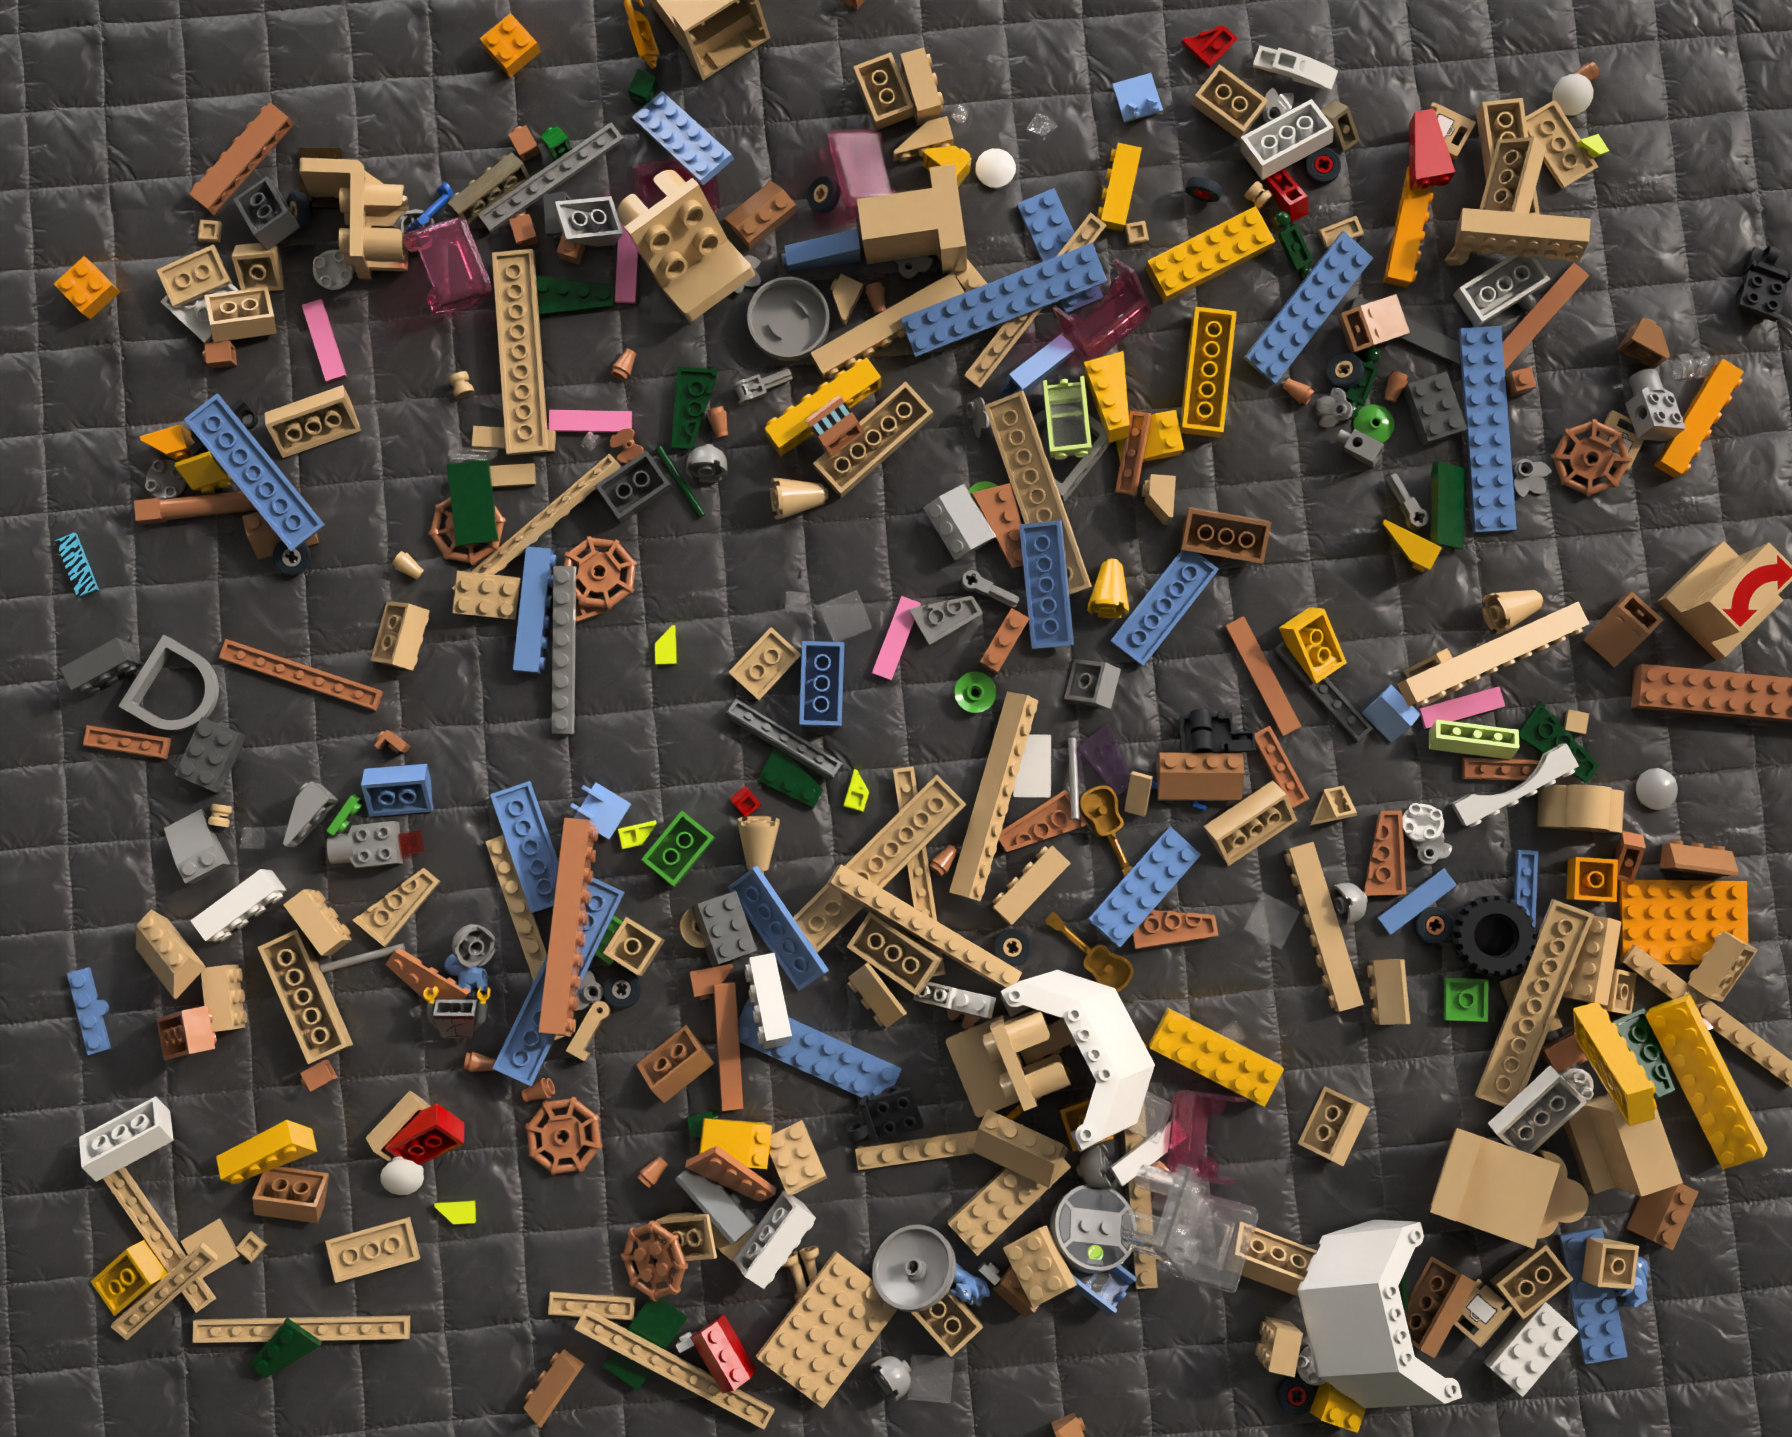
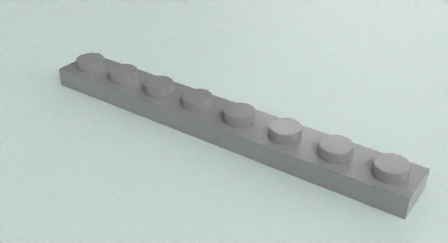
[478,122,624,233]
[552,566,576,734]

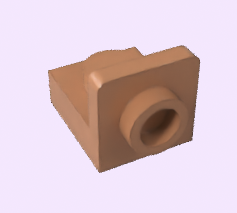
[374,730,411,753]

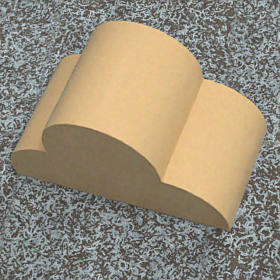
[1537,785,1624,834]
[1532,1148,1589,1239]

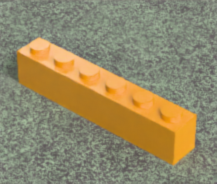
[1383,166,1433,288]
[1654,359,1744,478]

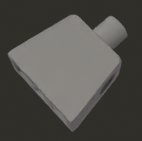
[1335,429,1384,468]

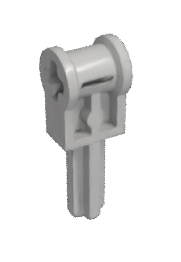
[732,369,792,406]
[1386,473,1428,530]
[962,570,1019,608]

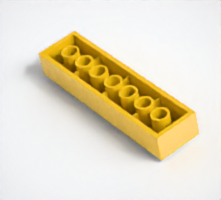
[1646,994,1767,1170]

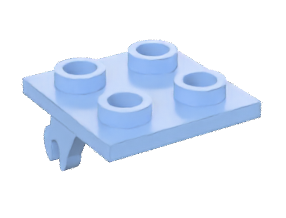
[1112,73,1163,123]
[570,782,631,840]

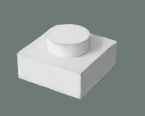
[978,1262,1001,1285]
[676,1331,697,1353]

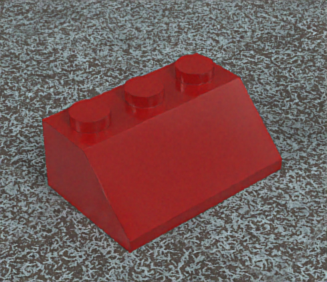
[690,1314,757,1394]

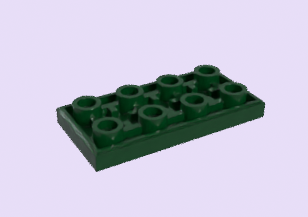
[447,459,499,547]
[1430,461,1464,550]
[603,1297,687,1391]

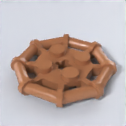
[1551,419,1632,497]
[428,497,506,565]
[564,536,637,610]
[525,1097,603,1176]
[621,1220,688,1301]

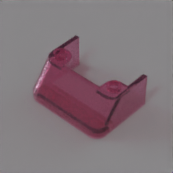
[1053,258,1152,360]
[1166,1090,1247,1185]

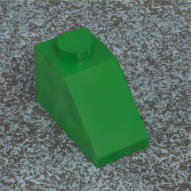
[540,125,572,161]

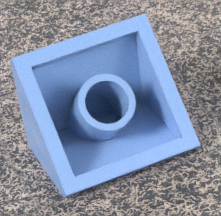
[1361,685,1420,743]

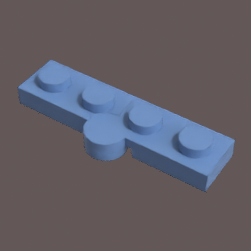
[67,967,111,1055]

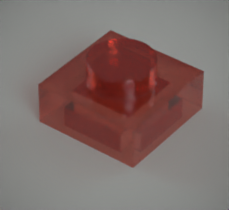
[398,830,424,855]

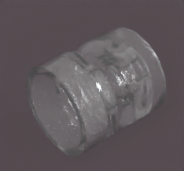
[1672,351,1711,381]

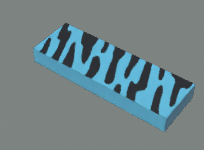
[55,533,99,598]

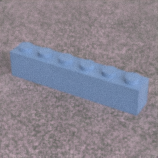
[513,546,557,675]

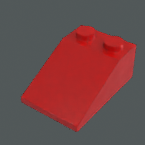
[385,1103,464,1165]

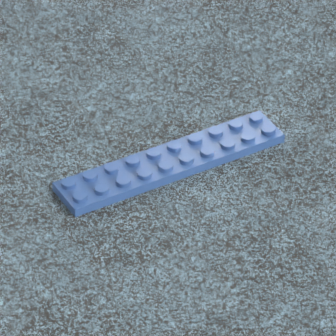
[900,243,1107,358]
[1458,326,1517,533]
[492,878,625,1086]

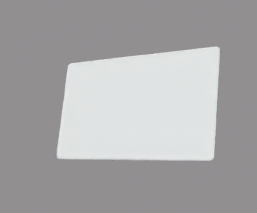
[1013,735,1051,798]

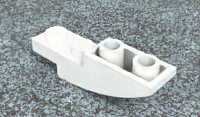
[1253,46,1338,91]
[913,982,996,1019]

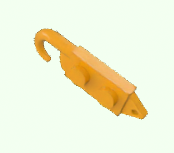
[624,0,660,70]

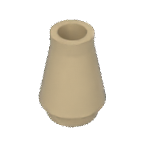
[392,551,424,580]

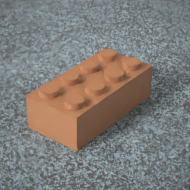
[156,1006,217,1061]

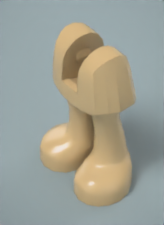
[783,1246,819,1301]

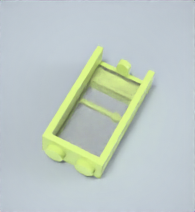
[1043,376,1092,460]

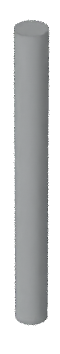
[1068,738,1080,820]
[320,943,405,973]

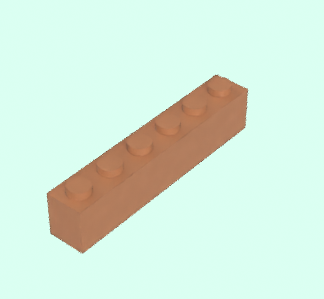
[189,103,294,215]

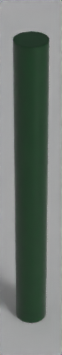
[655,445,706,518]

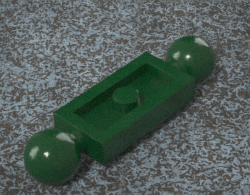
[1274,211,1313,281]
[1342,347,1380,420]

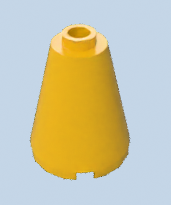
[1087,559,1129,619]

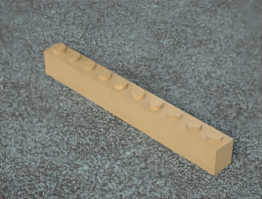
[1397,602,1589,707]
[949,691,1038,902]
[827,864,1022,990]

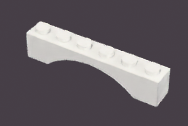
[1450,744,1579,828]

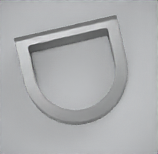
[1033,405,1112,502]
[119,635,219,732]

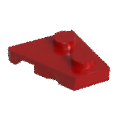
[1181,25,1238,69]

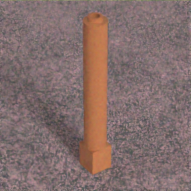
[134,491,257,525]

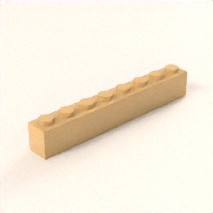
[810,272,965,379]
[1284,842,1364,1012]

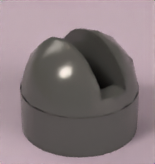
[1518,293,1536,311]

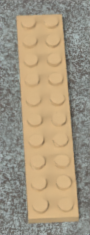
[492,249,549,455]
[985,391,1092,595]
[793,775,967,953]
[1475,899,1594,1107]

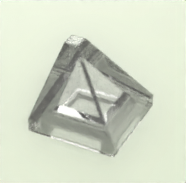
[1026,113,1057,136]
[785,592,807,614]
[240,827,265,849]

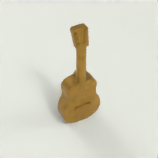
[1079,785,1133,877]
[1045,912,1134,993]

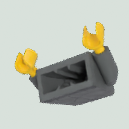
[423,986,491,1043]

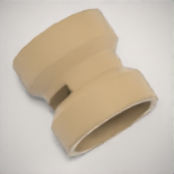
[1244,181,1273,210]
[448,371,475,399]
[207,803,232,827]

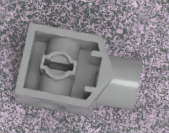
[1625,369,1686,442]
[327,821,403,868]

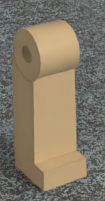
[566,1001,611,1061]

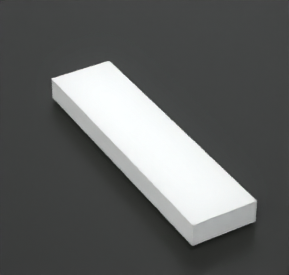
[1109,1119,1188,1186]

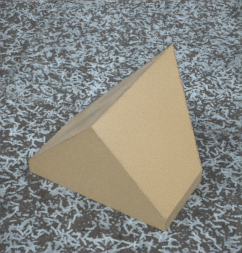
[1310,785,1357,826]

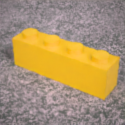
[1097,143,1142,232]

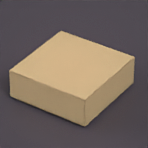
[198,220,222,243]
[1124,221,1149,246]
[1564,710,1589,735]
[236,1231,267,1263]

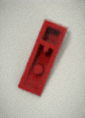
[1263,169,1309,222]

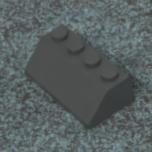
[675,1169,756,1245]

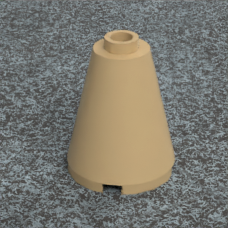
[770,478,828,519]
[1482,590,1543,634]
[737,816,780,874]

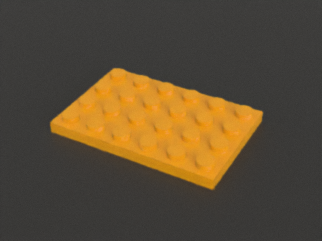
[1619,880,1749,965]

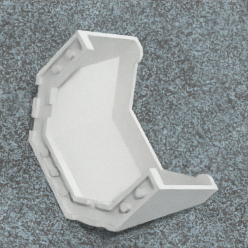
[1001,970,1155,1152]
[1297,1219,1462,1408]

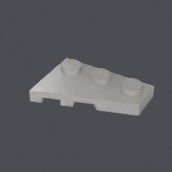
[908,595,983,645]

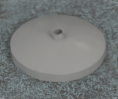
[872,1225,956,1312]

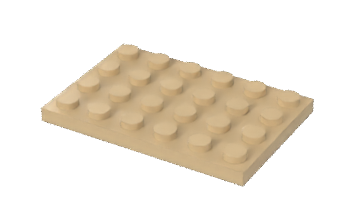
[756,1251,897,1408]

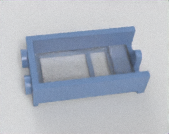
[1066,1263,1137,1316]

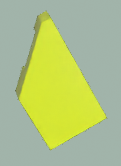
[1576,134,1609,158]
[655,625,677,665]
[843,769,869,812]
[618,820,657,850]
[434,1201,476,1224]

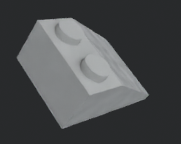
[553,196,623,247]
[283,782,339,848]
[164,809,230,884]

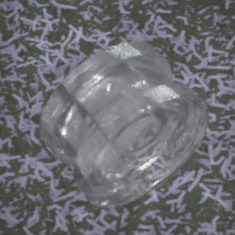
[581,431,600,452]

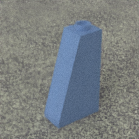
[781,229,861,272]
[998,334,1075,397]

